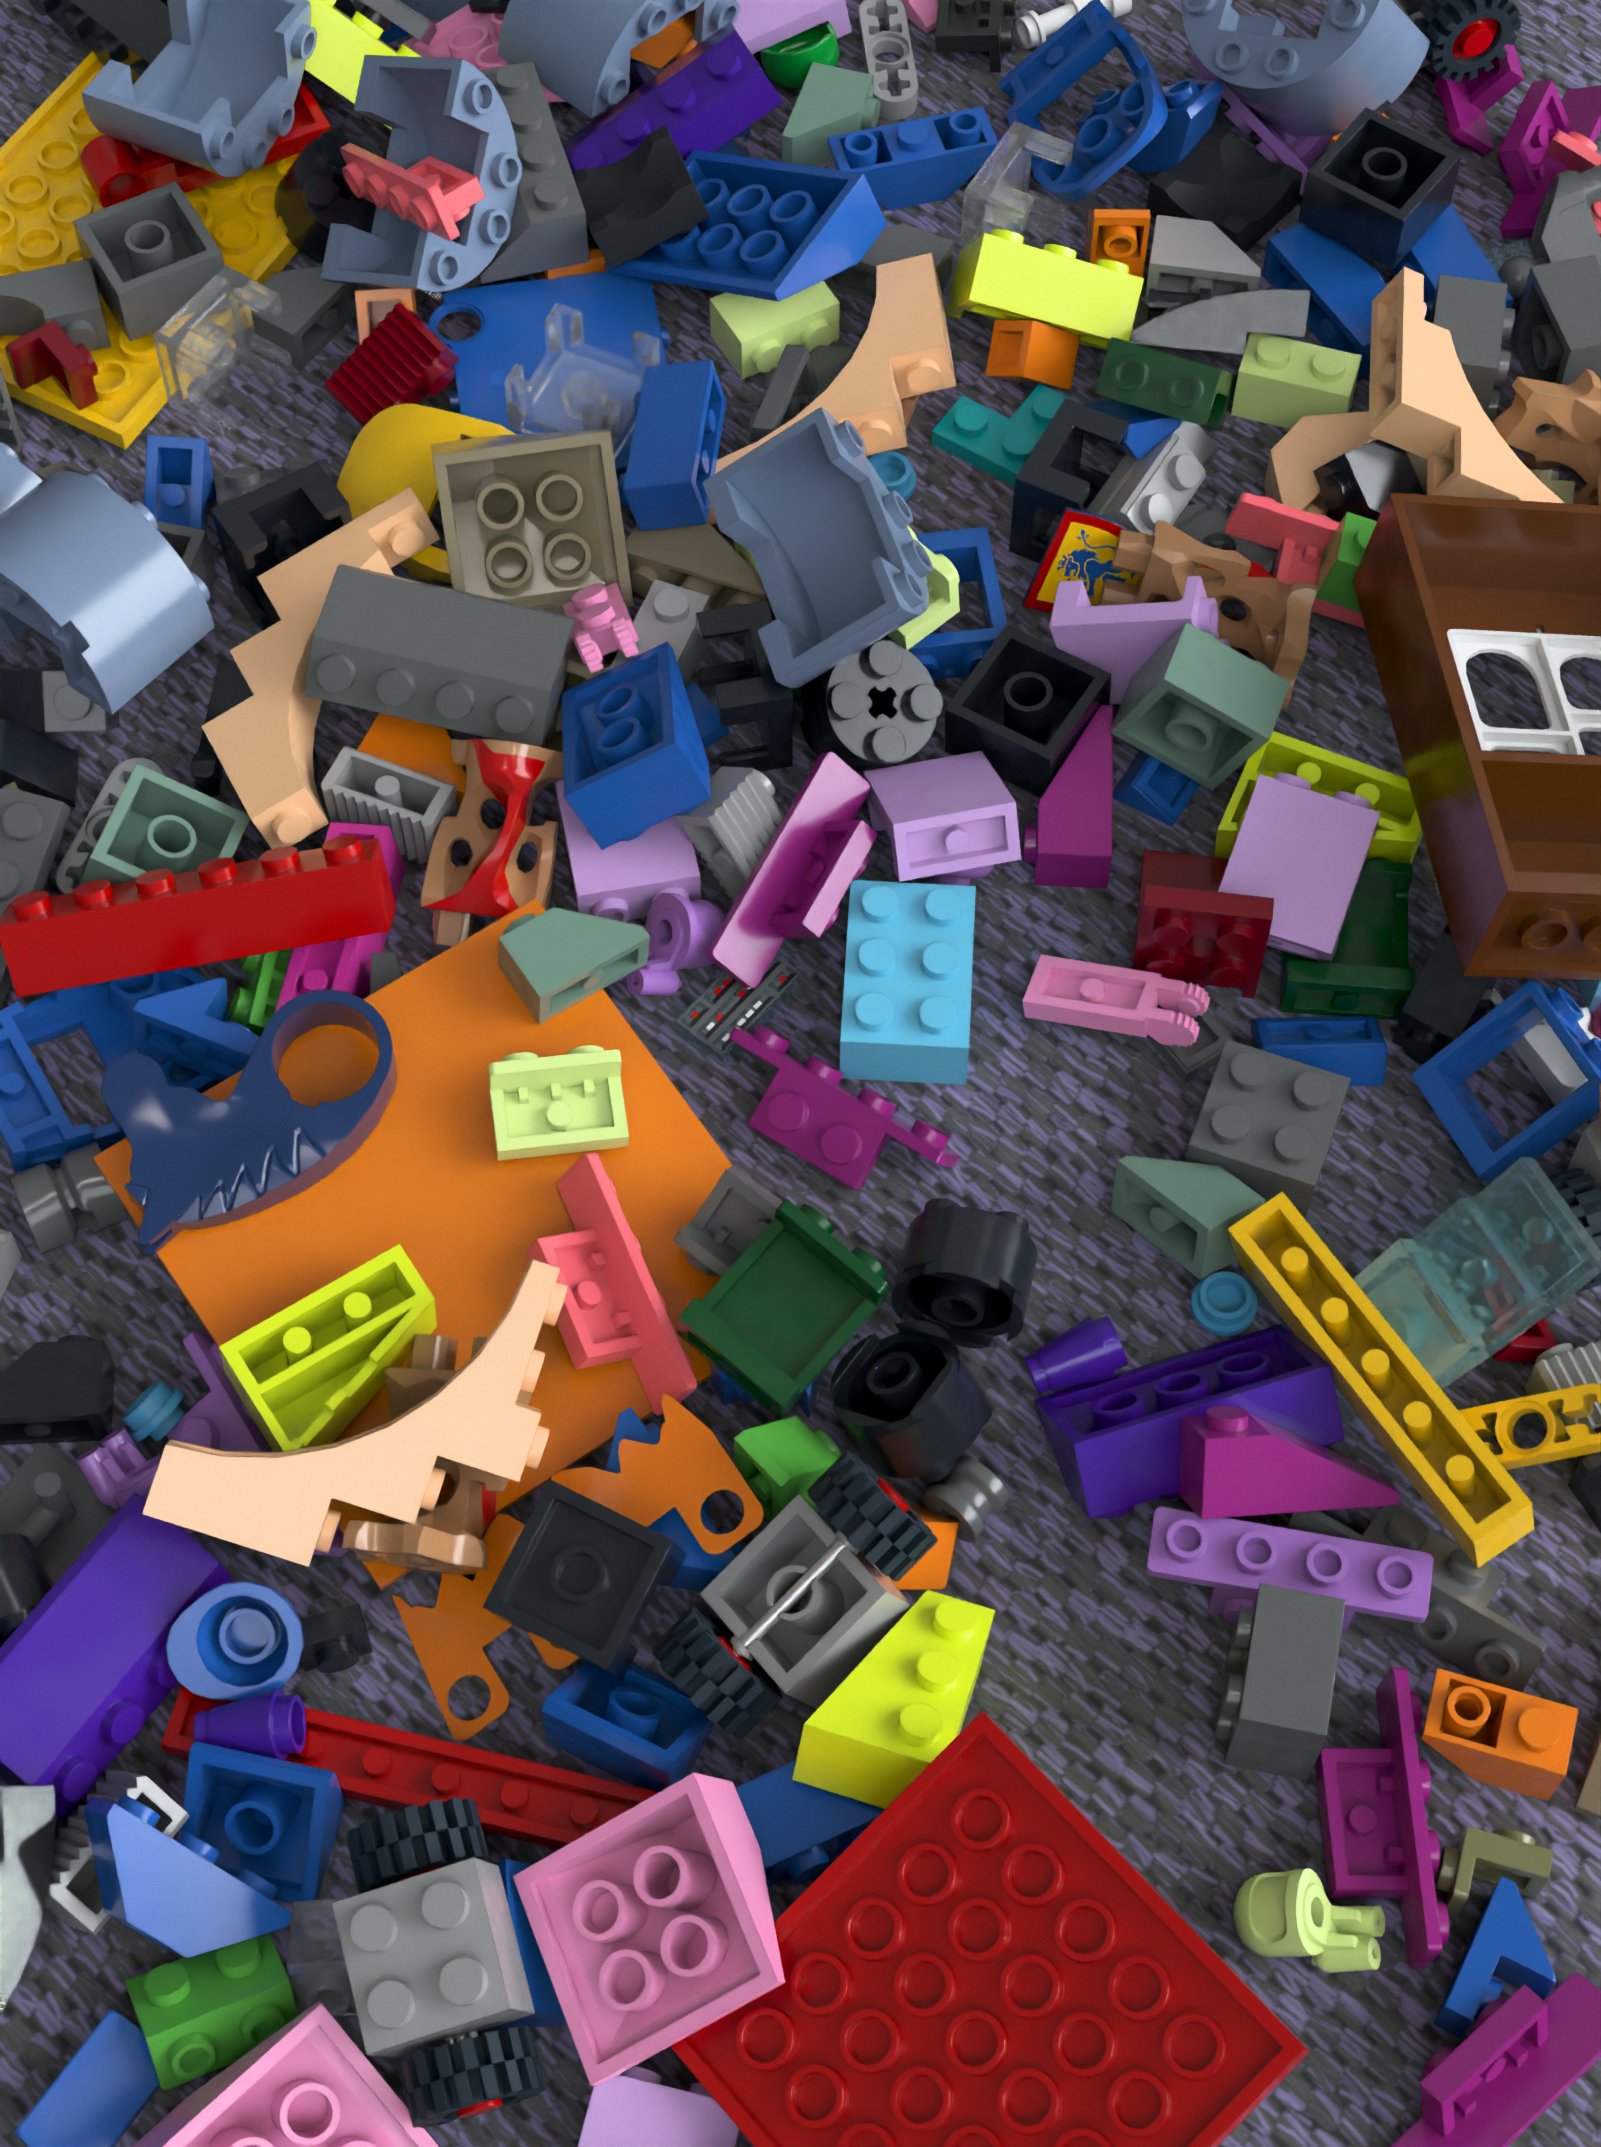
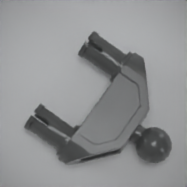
[1498,164,1601,300]

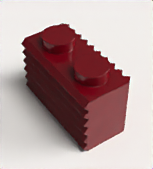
[323,303,460,427]

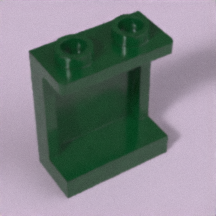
[1096,337,1238,431]
[1280,858,1415,1021]
[677,1198,889,1420]

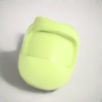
[1233,1868,1385,1973]

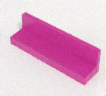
[275,822,406,1037]

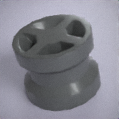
[922,1455,1010,1543]

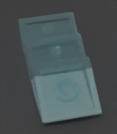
[1353,1157,1601,1390]

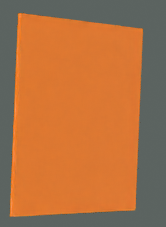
[93,898,733,1591]

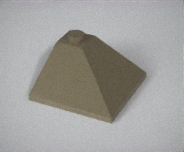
[431,429,634,615]

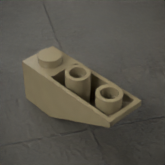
[625,521,776,621]

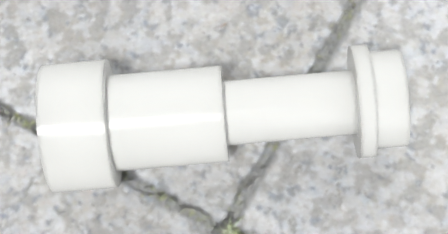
[1015,0,1132,49]

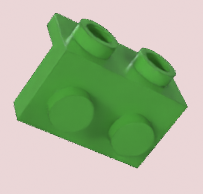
[125,1933,299,2090]

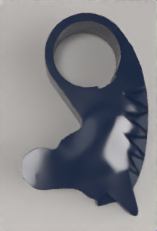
[101,990,397,1256]

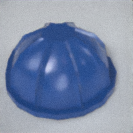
[166,1580,304,1701]

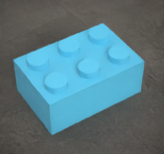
[840,880,976,1085]

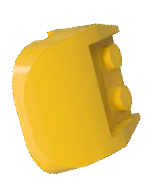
[336,404,517,584]

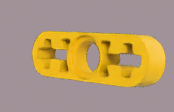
[1458,1383,1601,1470]

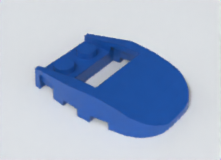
[998,0,1168,204]
[0,967,229,1172]

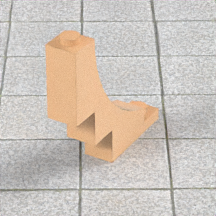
[1368,267,1565,503]
[201,487,440,849]

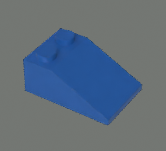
[562,641,711,850]

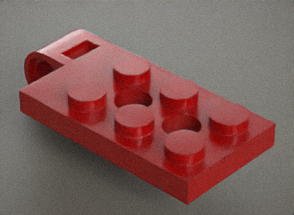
[80,78,331,208]

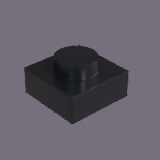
[300,1603,373,1673]

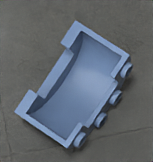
[81,0,317,178]
[498,0,740,118]
[1181,0,1431,136]
[320,55,522,292]
[702,407,933,688]
[0,471,215,715]

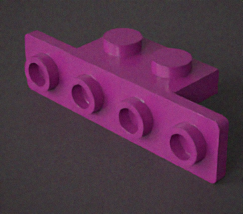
[1434,44,1524,155]
[1498,79,1601,239]
[706,752,878,988]
[728,1024,961,1190]
[1315,1668,1449,1969]
[1390,1973,1601,2147]

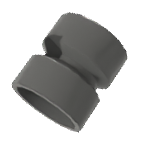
[9,1141,128,1254]

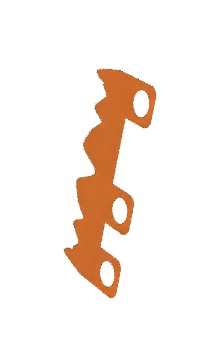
[392,1393,764,1741]

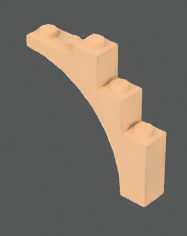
[707,253,956,525]
[142,1259,568,1567]

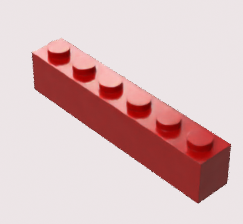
[0,835,396,997]

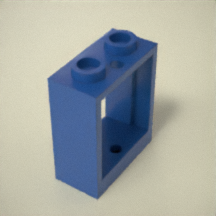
[882,527,1007,682]
[1411,980,1601,1184]

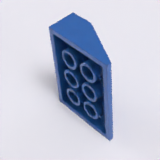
[605,150,887,302]

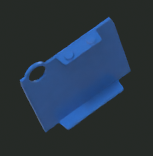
[429,271,669,474]

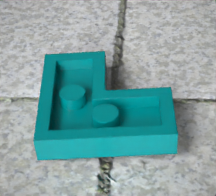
[931,383,1083,486]

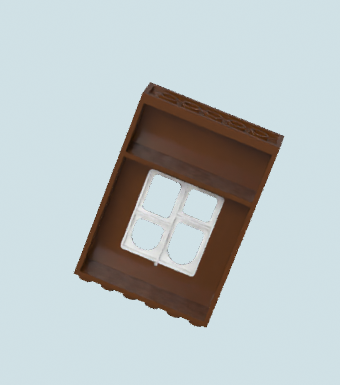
[1352,493,1601,980]

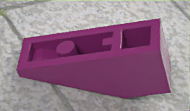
[1023,705,1113,889]
[1179,1406,1399,1519]

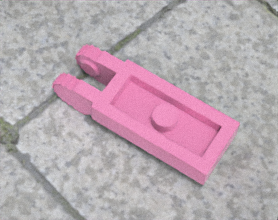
[562,582,639,673]
[1022,954,1211,1047]

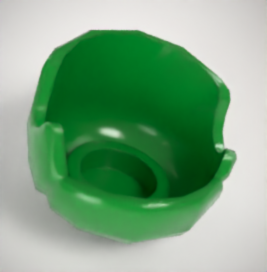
[760,23,839,90]

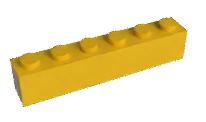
[1228,1191,1534,1568]

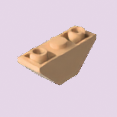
[1264,411,1377,516]

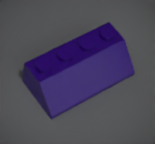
[562,22,783,174]
[1033,1324,1345,1519]
[0,1492,234,1821]

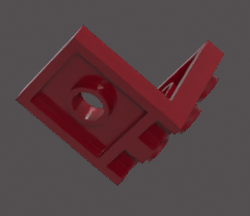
[1131,849,1274,999]

